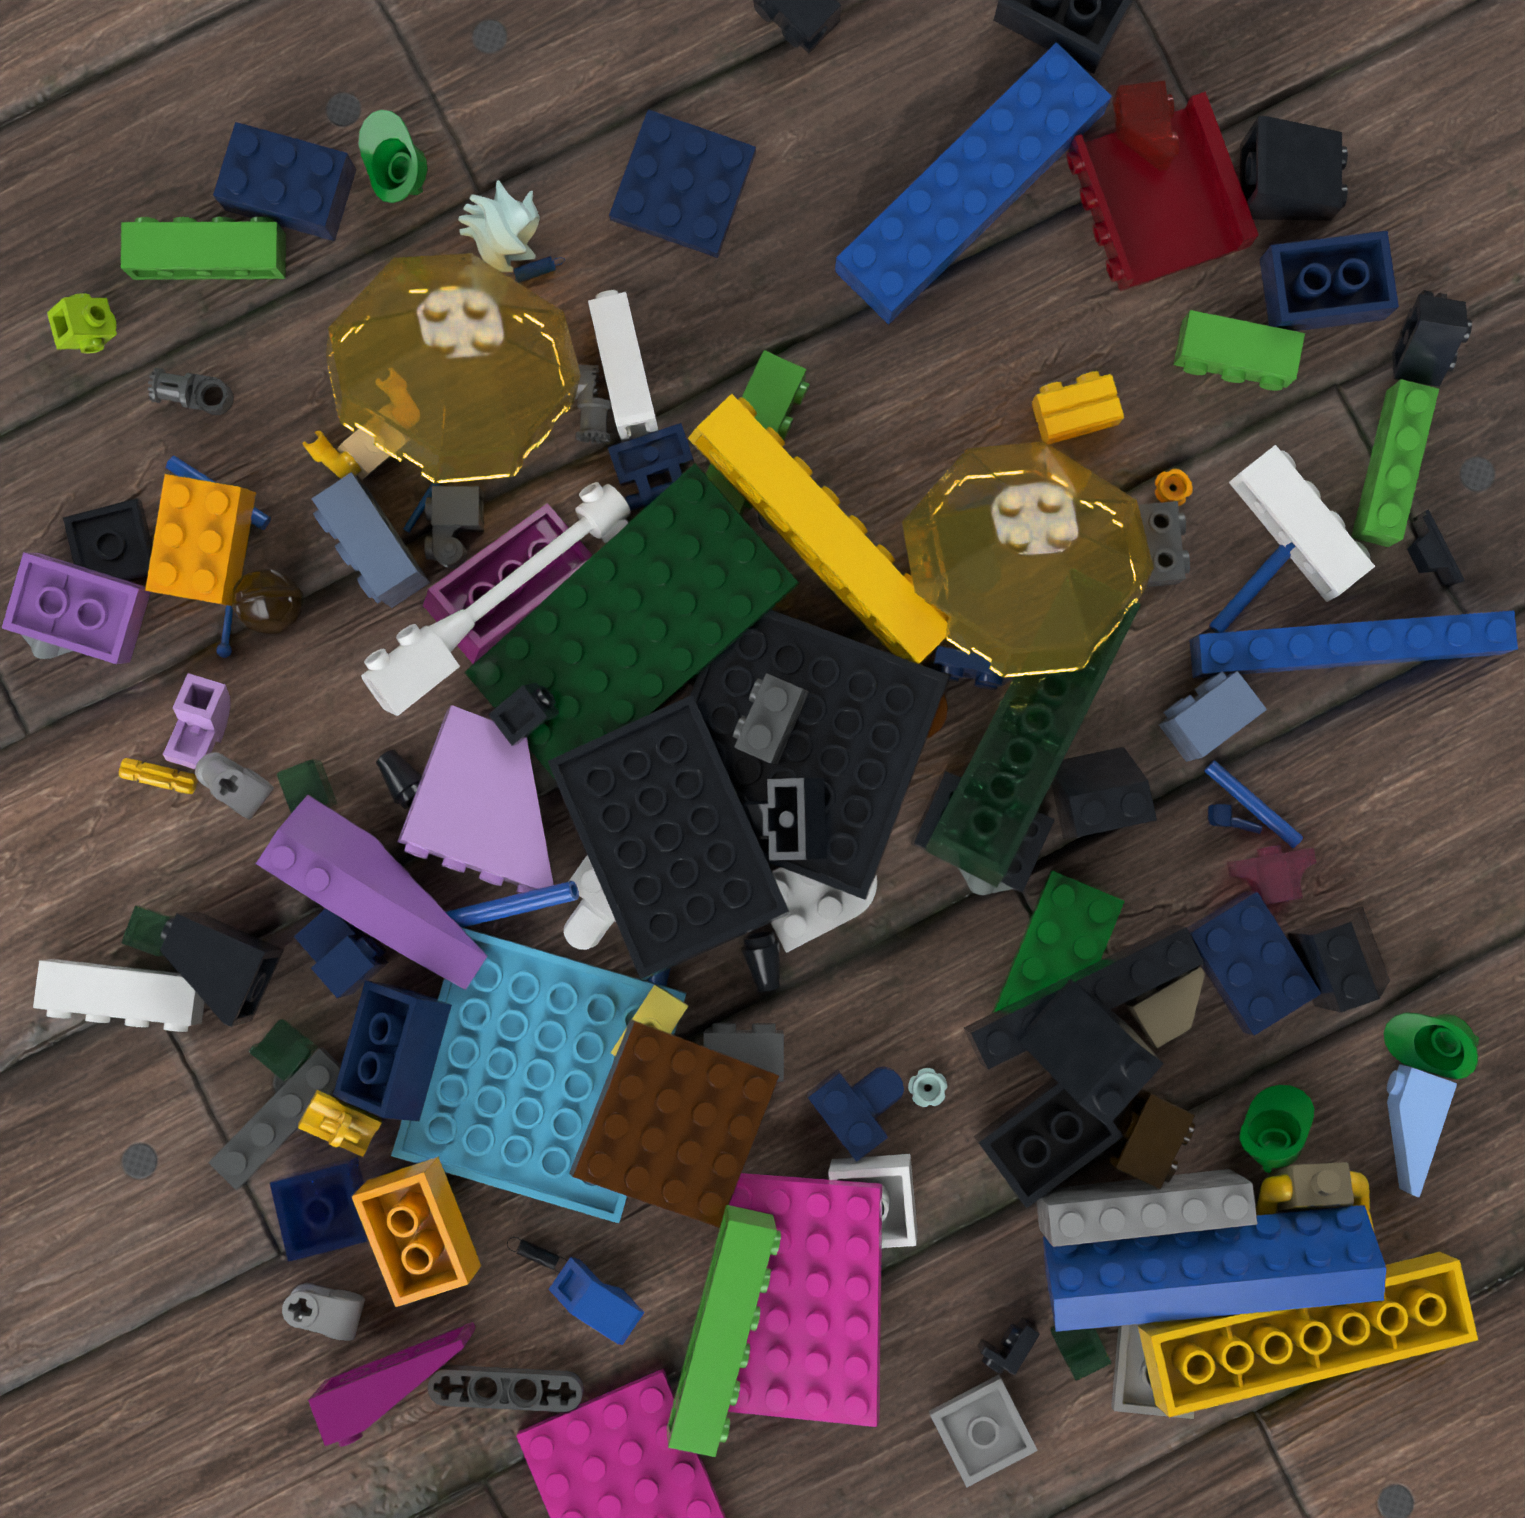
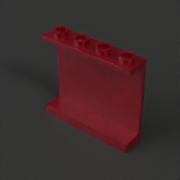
[1066,91,1259,292]

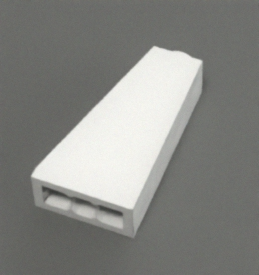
[588,290,658,443]

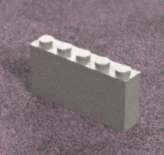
[1036,1169,1257,1247]

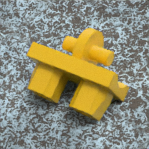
[298,1090,382,1157]

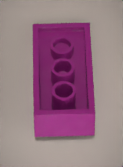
[423,503,593,664]
[308,1322,476,1447]

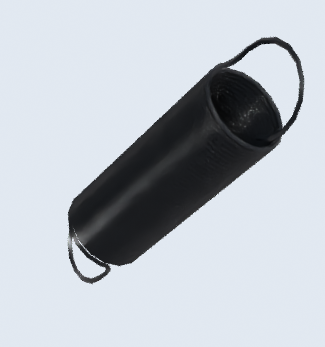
[507,1237,567,1273]

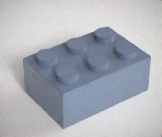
[312,472,430,608]

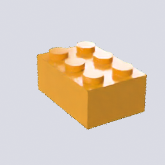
[145,474,256,606]
[351,1157,481,1307]

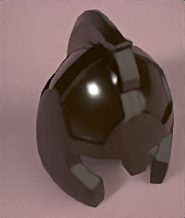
[232,569,303,634]

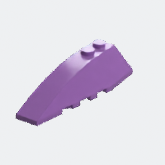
[256,795,488,990]

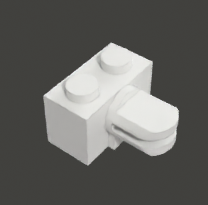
[564,855,616,950]

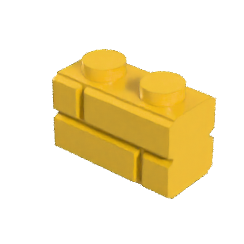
[1032,371,1124,446]

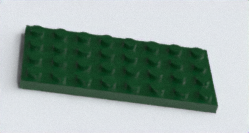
[464,463,800,781]

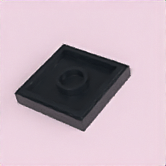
[63,498,152,582]

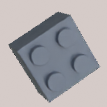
[1158,671,1267,762]

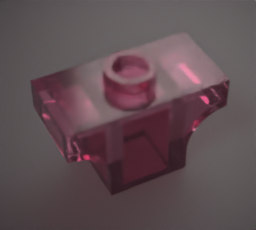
[1227,845,1317,904]

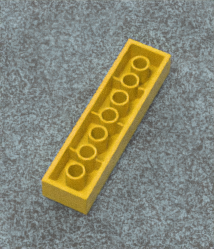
[688,394,954,663]
[1138,1252,1478,1418]

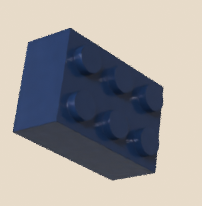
[213,122,357,241]
[1259,230,1399,331]
[1187,891,1322,1036]
[333,980,452,1122]

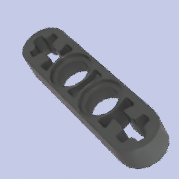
[427,1365,584,1412]

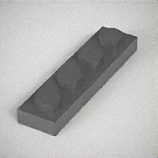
[209,1047,341,1190]

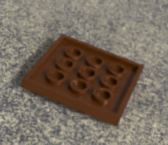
[569,1019,779,1228]

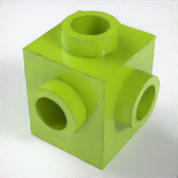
[47,293,117,354]

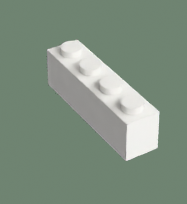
[1229,445,1375,602]
[33,959,204,1032]

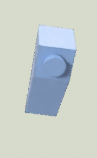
[1387,1064,1457,1198]

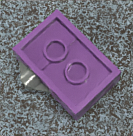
[2,552,151,664]

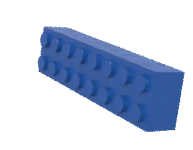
[835,42,1112,325]
[1043,1205,1386,1332]

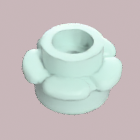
[908,1068,947,1107]

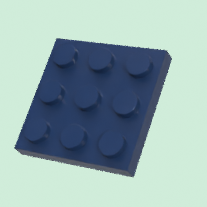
[609,109,756,258]

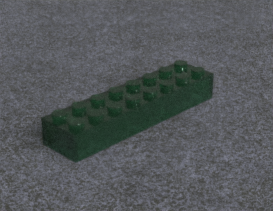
[925,569,1141,888]

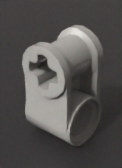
[195,752,274,819]
[282,1283,365,1341]

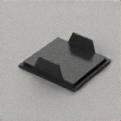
[1407,509,1465,587]

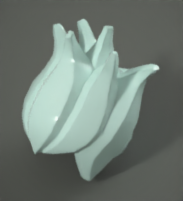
[458,180,540,272]

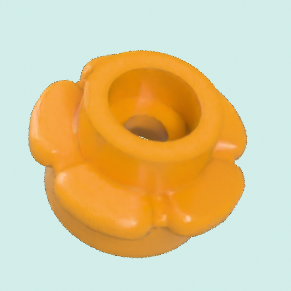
[1155,469,1193,506]

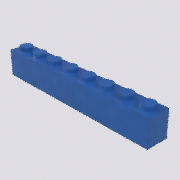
[1189,610,1518,678]

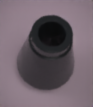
[376,750,422,809]
[741,931,780,992]

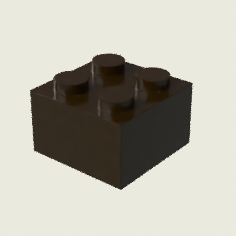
[1103,1089,1195,1189]

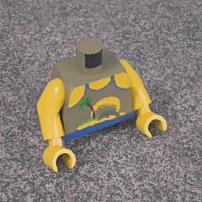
[1256,1162,1374,1231]

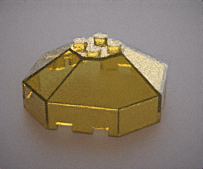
[326,253,581,484]
[902,442,1154,677]

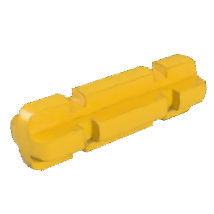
[119,758,198,794]

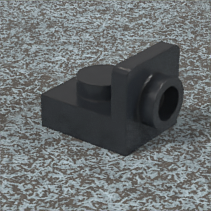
[488,683,559,746]
[978,1317,1040,1375]

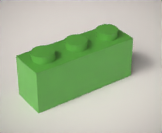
[1174,310,1305,391]

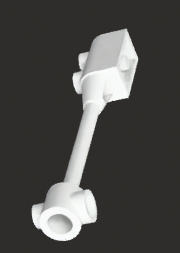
[361,482,631,716]

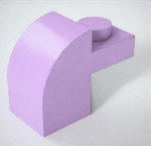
[163,673,230,769]

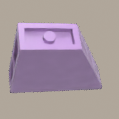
[397,705,554,894]

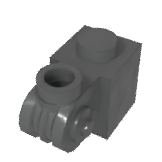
[425,486,484,569]

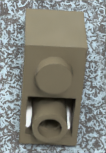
[1126,966,1205,1048]

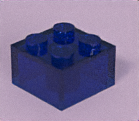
[270,1156,368,1262]

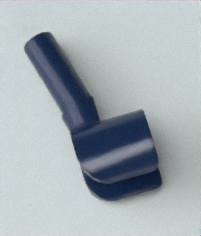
[1208,804,1262,834]

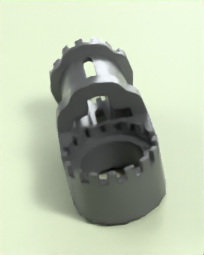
[574,364,612,444]
[148,367,234,415]

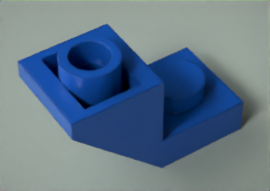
[548,1257,645,1345]

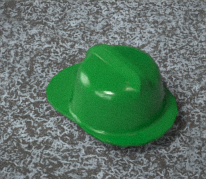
[358,109,428,203]
[1383,1012,1479,1080]
[1239,1085,1314,1174]

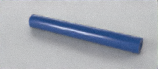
[445,881,579,928]

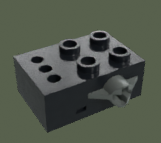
[911,771,1055,895]

